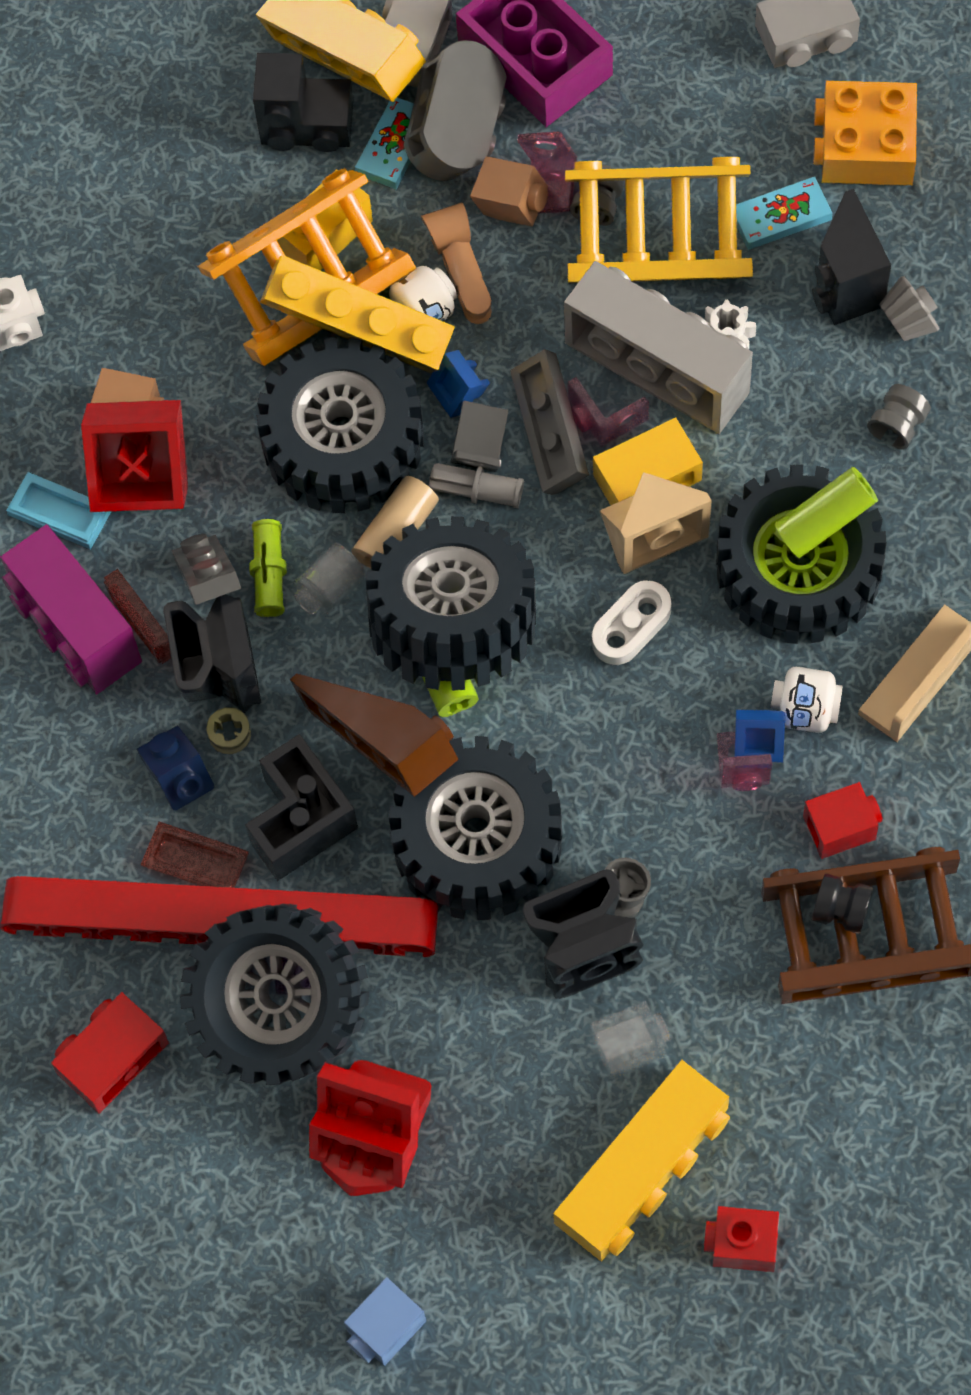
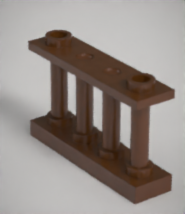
[761,847,971,1004]

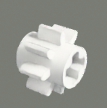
[705,299,756,349]

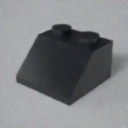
[812,189,891,325]

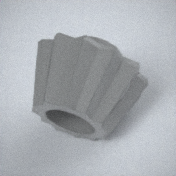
[879,276,940,341]

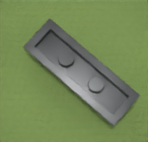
[510,349,589,495]
[171,534,241,605]

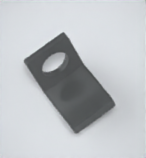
[450,401,508,472]

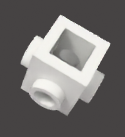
[0,275,45,351]

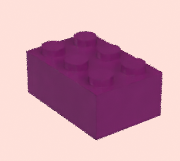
[456,0,613,128]
[0,524,142,695]

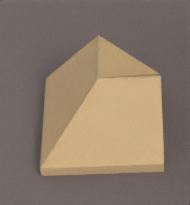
[600,472,712,574]

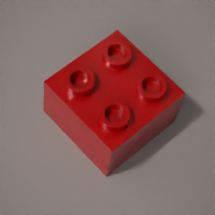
[81,400,188,512]

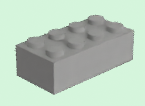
[564,261,753,434]

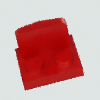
[309,1060,432,1196]

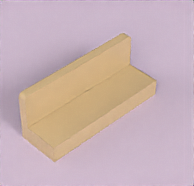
[858,604,971,742]

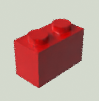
[51,992,169,1114]

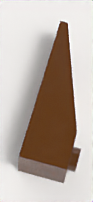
[290,674,459,797]

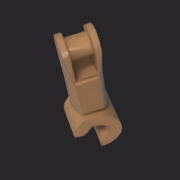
[421,202,492,324]

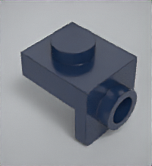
[136,725,214,810]

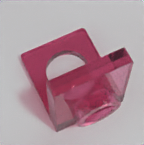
[517,131,577,214]
[568,377,649,447]
[717,732,772,791]

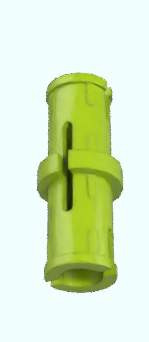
[249,519,287,617]

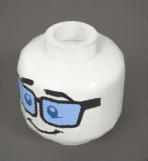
[389,266,458,321]
[771,666,843,733]

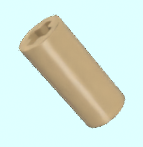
[351,476,439,569]

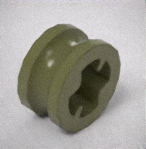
[206,707,251,754]

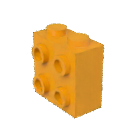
[813,81,917,185]

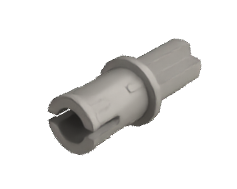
[429,463,524,509]

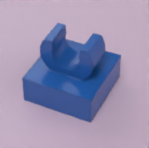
[427,350,490,418]
[734,710,785,762]

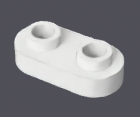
[592,581,671,665]

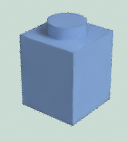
[344,1277,426,1366]

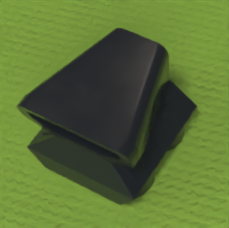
[163,594,262,713]
[523,869,644,999]

